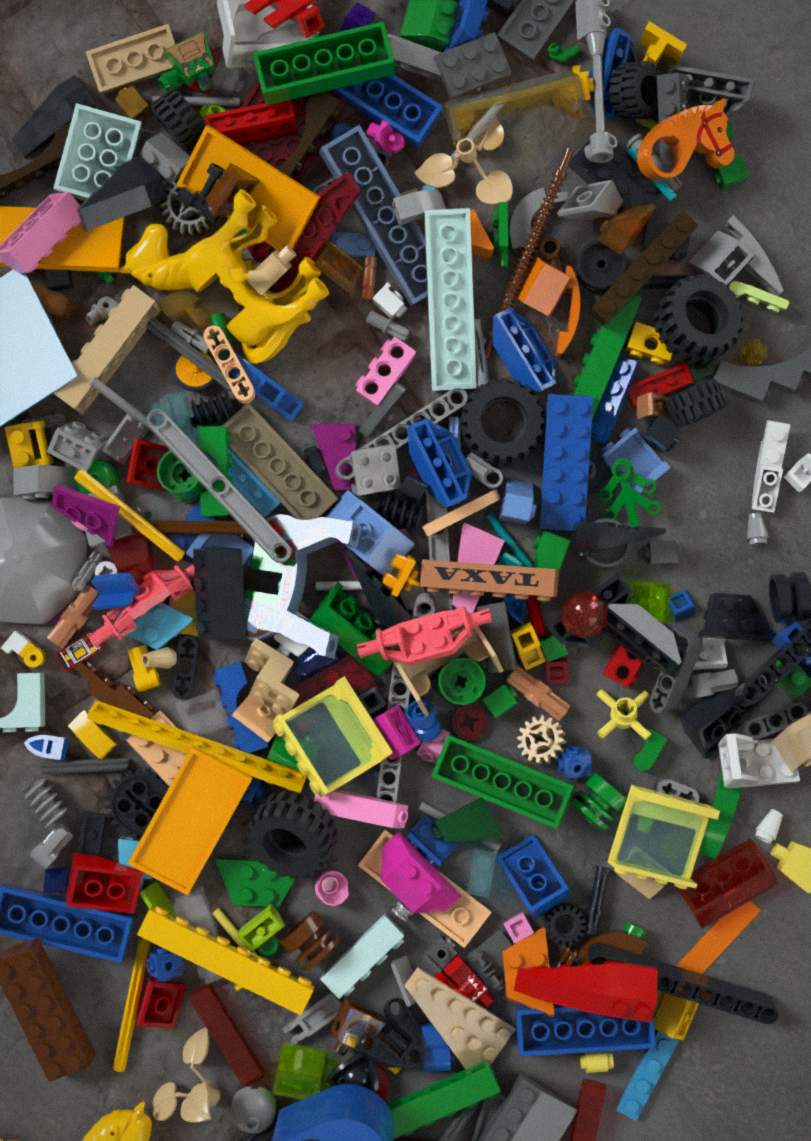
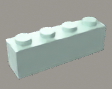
[320,913,404,999]

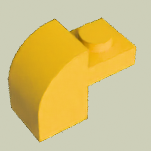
[510,623,546,670]

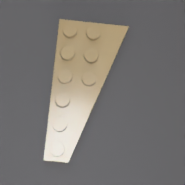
[404,967,516,1070]

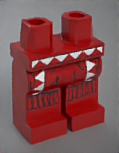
[433,953,494,1008]

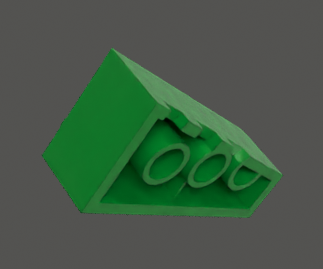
[309,581,395,676]

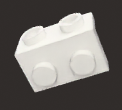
[693,638,728,670]

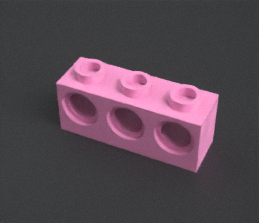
[355,336,416,408]

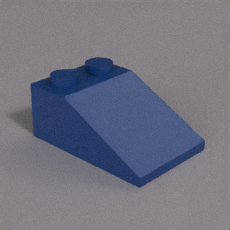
[496,834,572,920]

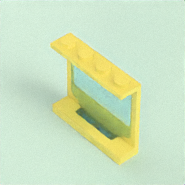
[273,676,393,798]
[608,785,720,889]

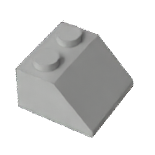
[557,180,623,221]

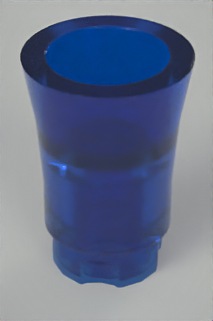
[292,647,342,682]

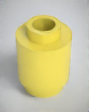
[580,1051,614,1073]

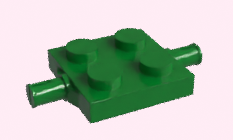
[492,202,509,268]

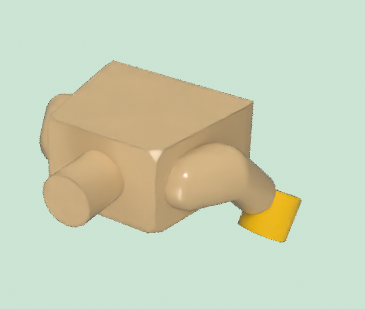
[231,245,296,295]

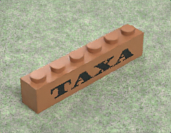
[420,560,559,601]

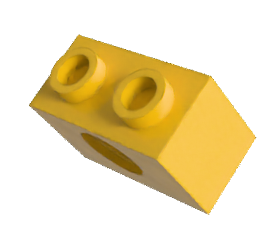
[625,322,673,366]

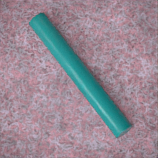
[627,146,677,202]
[486,513,533,567]

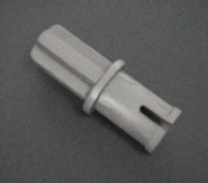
[366,310,409,341]

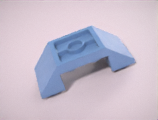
[325,490,415,576]

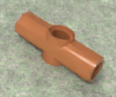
[47,584,100,648]
[506,665,570,721]

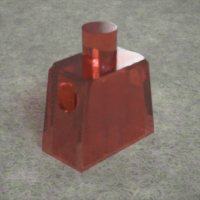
[106,532,153,585]

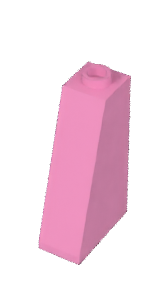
[452,523,505,614]
[314,790,408,828]

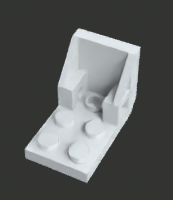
[718,733,800,788]

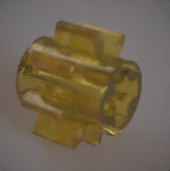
[740,339,768,366]

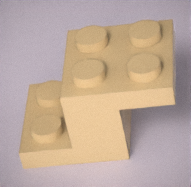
[244,638,300,716]

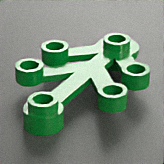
[599,458,661,543]

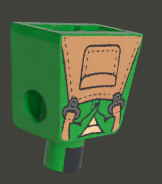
[165,32,215,91]

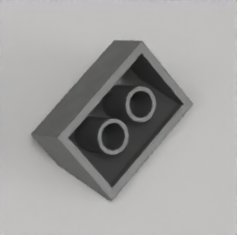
[473,602,517,673]

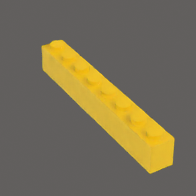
[137,906,314,1016]

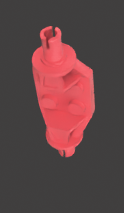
[88,564,195,647]
[357,606,493,666]

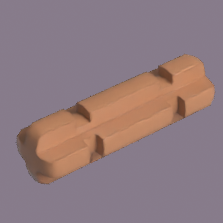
[362,256,377,300]

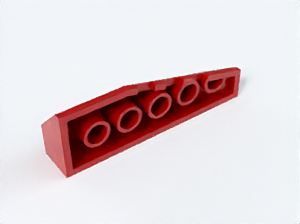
[514,961,658,1022]

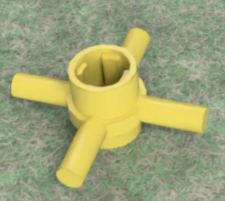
[597,689,651,740]

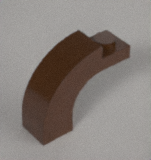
[575,929,647,966]

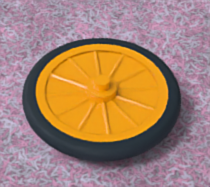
[172,348,218,392]

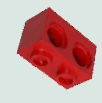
[602,644,644,688]

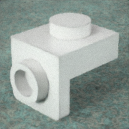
[784,453,811,492]

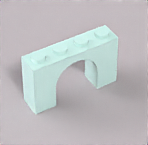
[0,673,45,732]

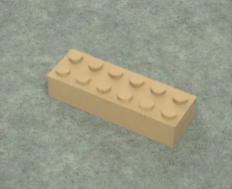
[53,285,161,415]

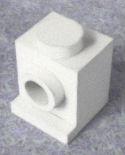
[373,282,407,319]

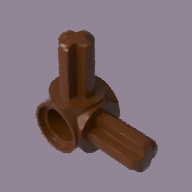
[518,237,563,272]

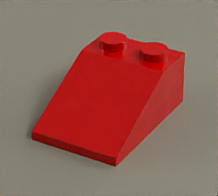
[66,853,143,914]

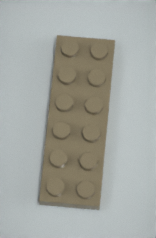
[223,403,339,520]

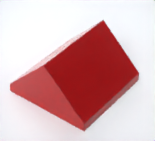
[126,438,170,491]
[136,976,186,1028]

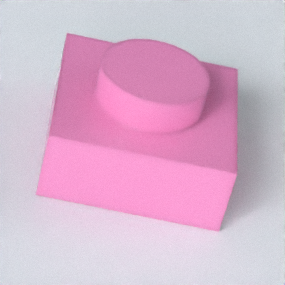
[503,912,534,944]

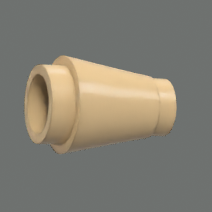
[142,647,177,669]

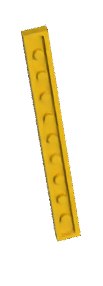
[87,700,307,793]

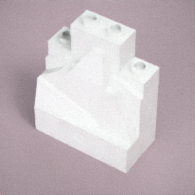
[217,0,319,68]

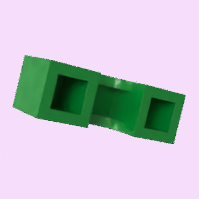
[705,120,750,190]

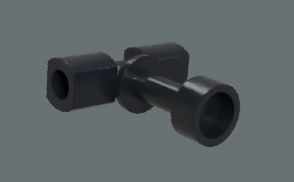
[176,163,225,223]

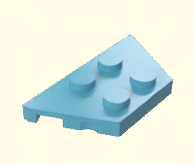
[118,602,196,650]

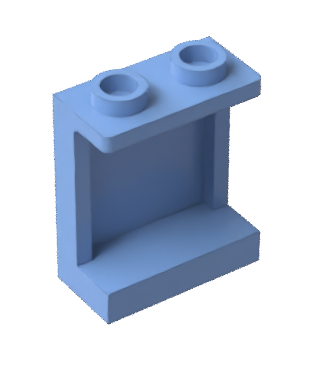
[601,427,671,493]
[186,518,254,575]

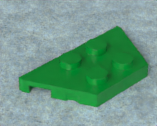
[216,858,294,907]

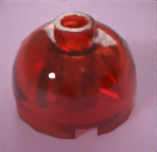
[561,591,607,638]

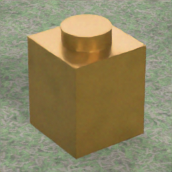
[115,85,151,121]

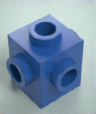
[556,746,592,780]
[240,776,267,809]
[147,947,183,981]

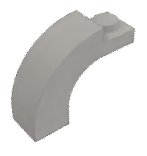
[508,187,569,253]
[392,190,446,226]

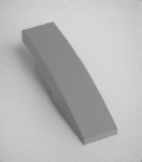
[723,215,784,296]

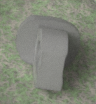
[86,297,119,325]

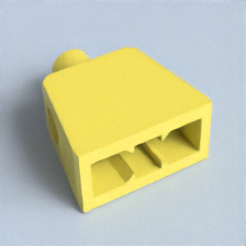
[771,841,811,894]

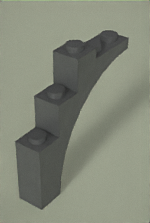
[712,346,811,404]

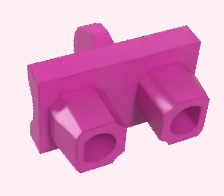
[366,120,405,158]

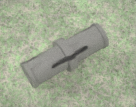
[170,319,211,355]

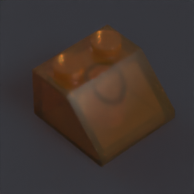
[598,203,656,255]

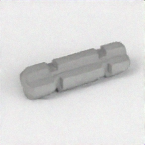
[72,552,103,592]

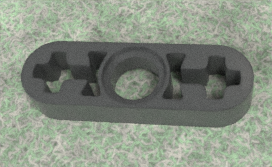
[359,382,407,438]

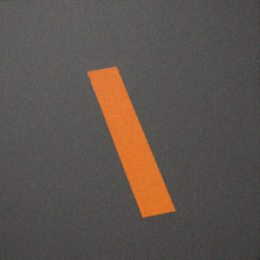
[653,894,761,1018]

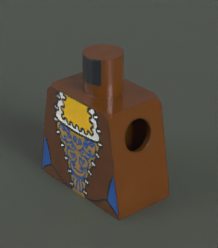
[331,997,385,1056]

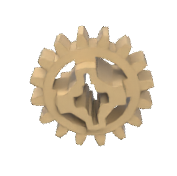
[517,715,566,765]

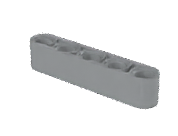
[388,35,481,94]

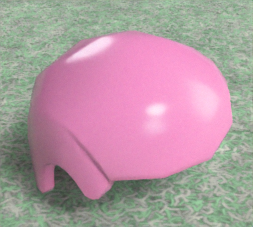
[315,870,349,906]

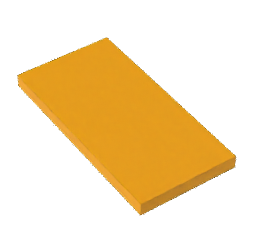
[177,125,321,252]
[0,206,126,272]
[128,745,253,895]

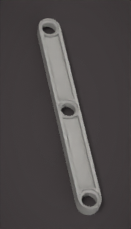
[147,409,291,563]
[426,489,452,613]

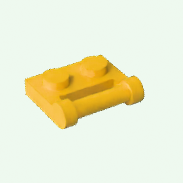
[4,420,54,468]

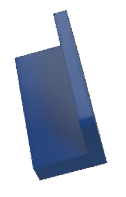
[91,573,140,610]

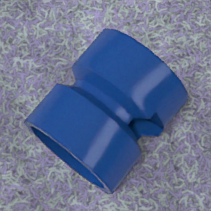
[406,699,442,742]

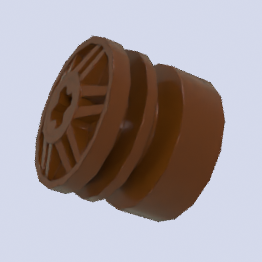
[279,910,340,971]

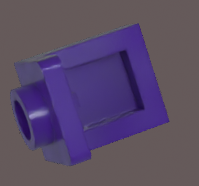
[341,2,376,31]

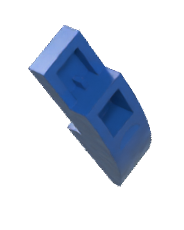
[225,350,304,421]

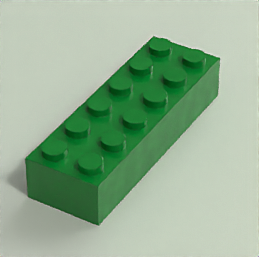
[253,21,395,105]
[431,735,576,829]

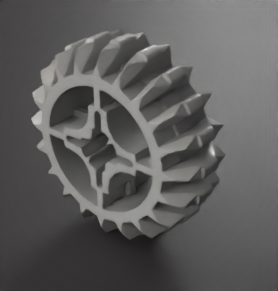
[160,177,215,235]

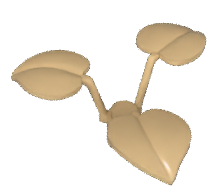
[415,115,513,205]
[151,1027,220,1123]

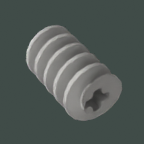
[20,778,67,828]

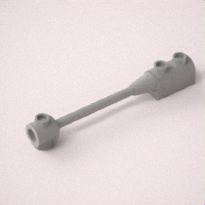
[575,0,617,163]

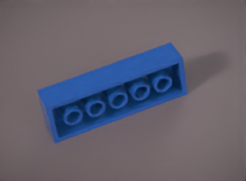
[328,75,443,150]
[540,394,593,531]
[0,883,136,963]
[515,1004,656,1056]

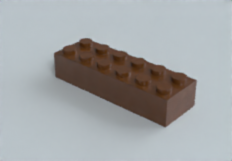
[0,937,96,1082]

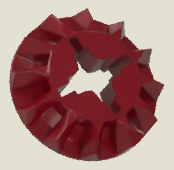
[452,704,487,740]

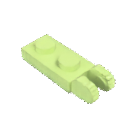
[727,280,789,313]

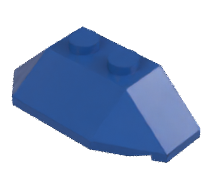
[445,0,490,51]
[588,27,638,121]
[493,308,556,392]
[407,418,472,508]

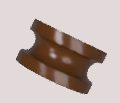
[558,944,578,966]

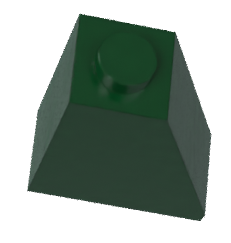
[431,797,503,844]

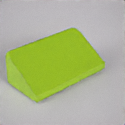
[140,881,180,918]
[237,904,285,952]

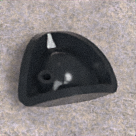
[327,1049,379,1095]

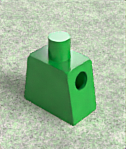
[776,660,811,702]

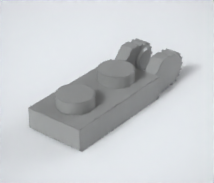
[282,991,342,1045]

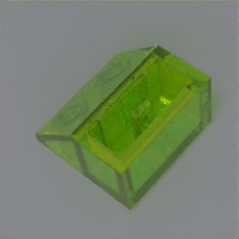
[272,1043,326,1100]

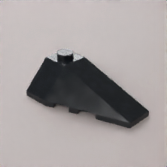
[13,75,97,158]
[77,156,168,231]
[344,546,411,629]

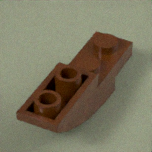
[75,661,156,717]

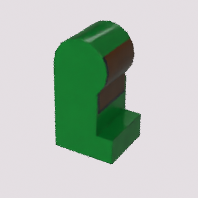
[631,727,667,771]

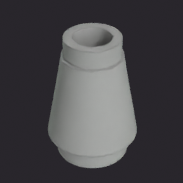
[747,513,769,547]

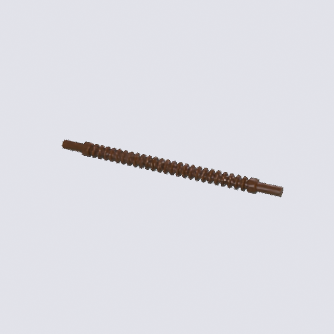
[485,148,574,360]

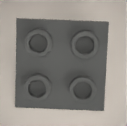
[465,930,512,993]

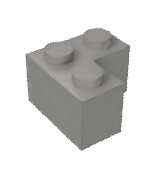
[13,465,76,500]

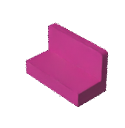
[372,705,421,760]

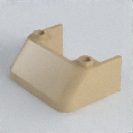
[391,608,504,717]
[772,713,811,772]

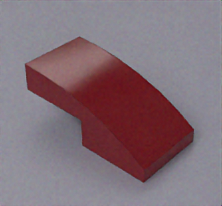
[544,637,568,684]

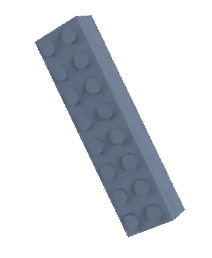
[319,125,428,306]

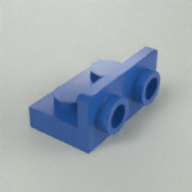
[407,814,457,866]

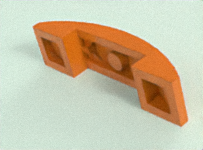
[556,266,580,357]

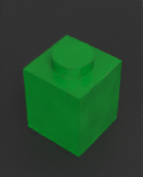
[482,684,517,718]

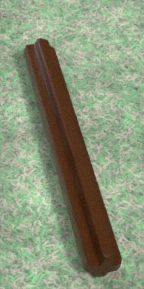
[147,520,248,534]

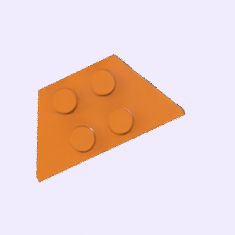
[502,928,554,1017]

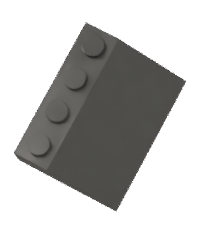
[477,1072,578,1141]

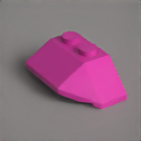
[381,831,462,913]

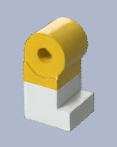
[1,631,46,668]

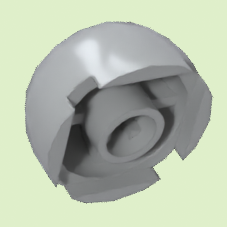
[231,1086,276,1134]

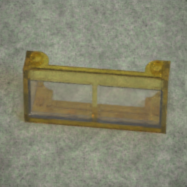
[442,69,585,147]

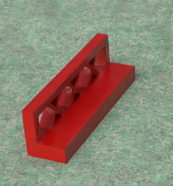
[204,100,298,143]

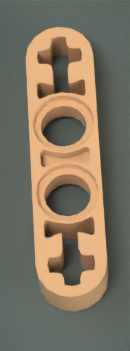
[204,326,255,404]
[422,489,502,536]

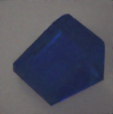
[44,868,69,893]

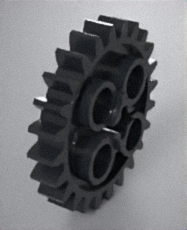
[105,767,169,840]

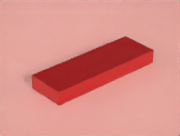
[628,363,695,408]

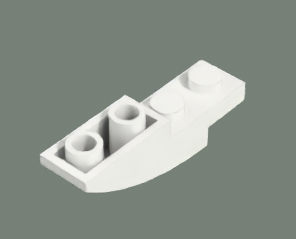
[752,420,791,513]

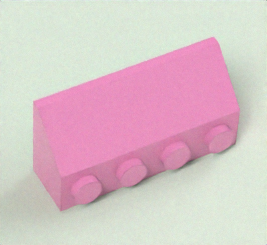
[0,192,81,273]

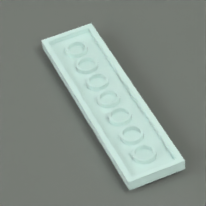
[424,208,476,391]

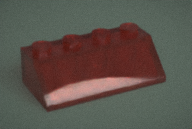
[675,839,778,929]

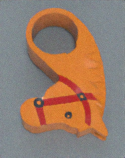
[637,99,734,181]

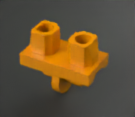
[381,554,420,597]

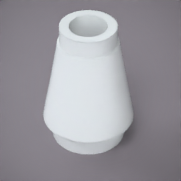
[755,809,783,844]

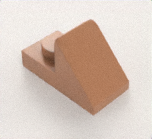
[637,393,671,420]

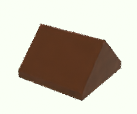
[206,163,260,216]

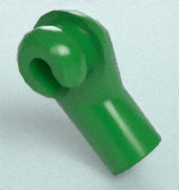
[548,43,581,64]

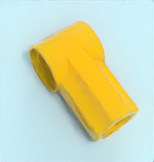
[127,645,161,693]

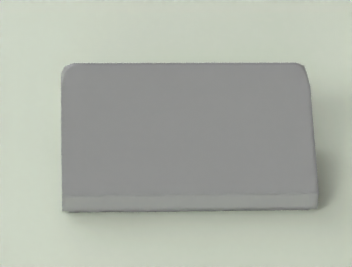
[391,955,416,1007]

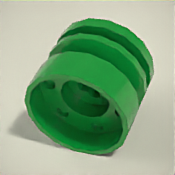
[157,451,207,503]
[438,658,486,705]
[570,772,627,832]

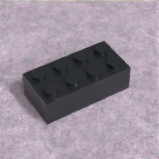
[569,131,662,225]

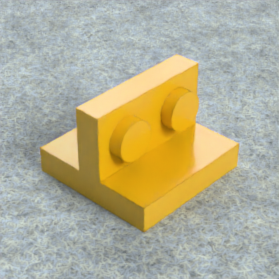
[639,21,687,67]

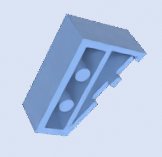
[498,478,536,526]

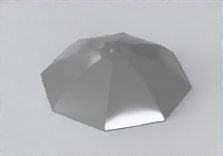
[0,498,88,624]

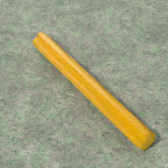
[74,469,185,561]
[113,938,151,1072]

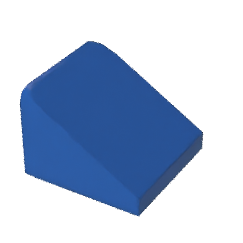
[665,589,696,622]

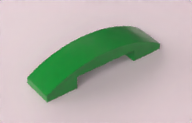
[698,771,742,859]

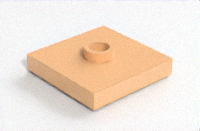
[232,694,278,742]

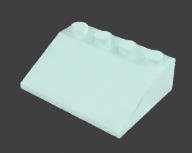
[53,103,143,201]

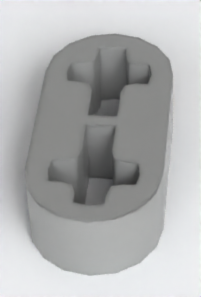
[657,779,699,802]

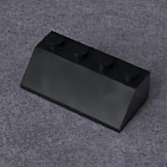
[193,546,246,640]

